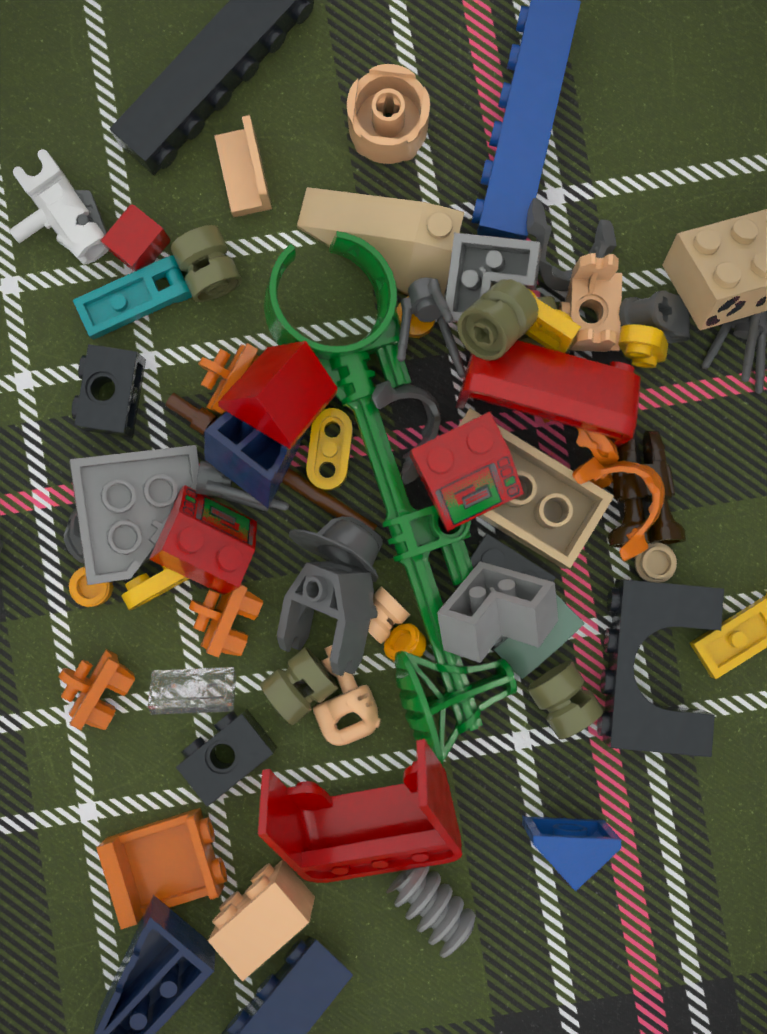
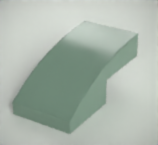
[493,594,585,679]

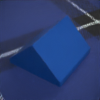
[522,816,622,891]

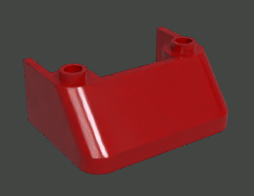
[455,340,641,447]
[258,739,462,883]

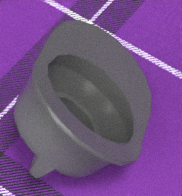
[289,517,383,582]

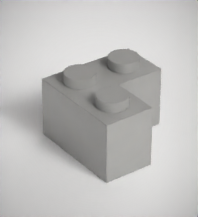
[443,233,542,323]
[437,561,558,663]

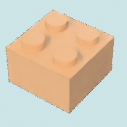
[208,860,315,982]

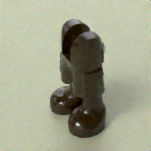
[608,431,686,548]

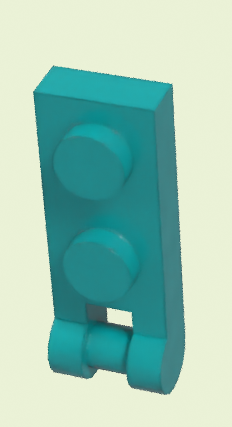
[73,255,192,340]

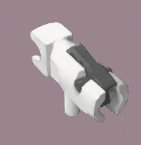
[9,149,108,265]

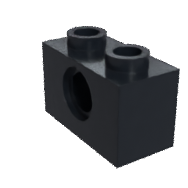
[71,344,146,438]
[176,709,277,807]

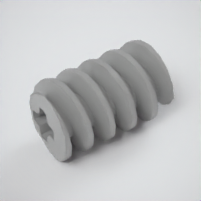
[386,866,476,958]

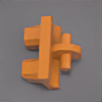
[198,343,259,414]
[189,583,263,658]
[58,649,135,730]

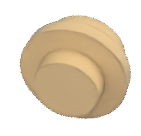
[635,542,677,583]

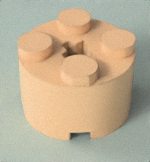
[347,64,430,164]

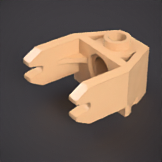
[559,253,622,352]

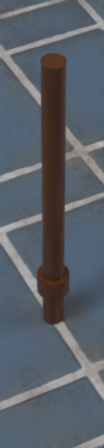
[165,393,377,531]

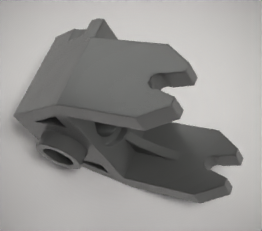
[276,561,378,676]

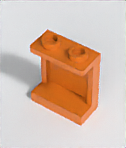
[96,808,227,930]

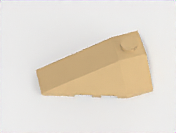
[297,187,464,297]

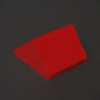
[218,341,338,449]

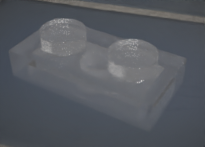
[148,667,236,715]

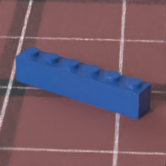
[471,0,581,240]

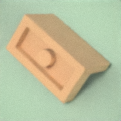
[214,115,272,218]

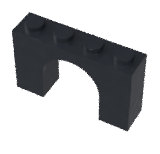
[597,579,724,757]

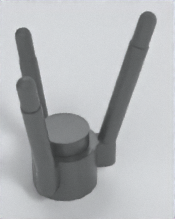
[397,277,466,378]
[701,311,767,394]
[196,461,289,511]

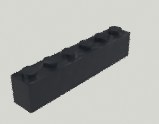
[109,0,314,176]

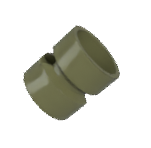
[170,225,242,302]
[457,279,538,360]
[260,647,339,725]
[527,660,604,740]

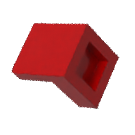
[100,205,171,272]

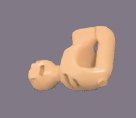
[313,645,381,746]

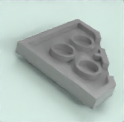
[69,445,199,585]

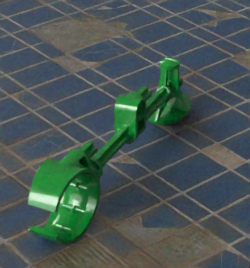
[264,231,517,766]

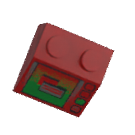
[410,412,524,531]
[149,485,257,595]

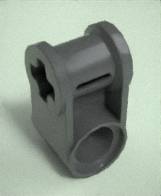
[619,290,690,343]

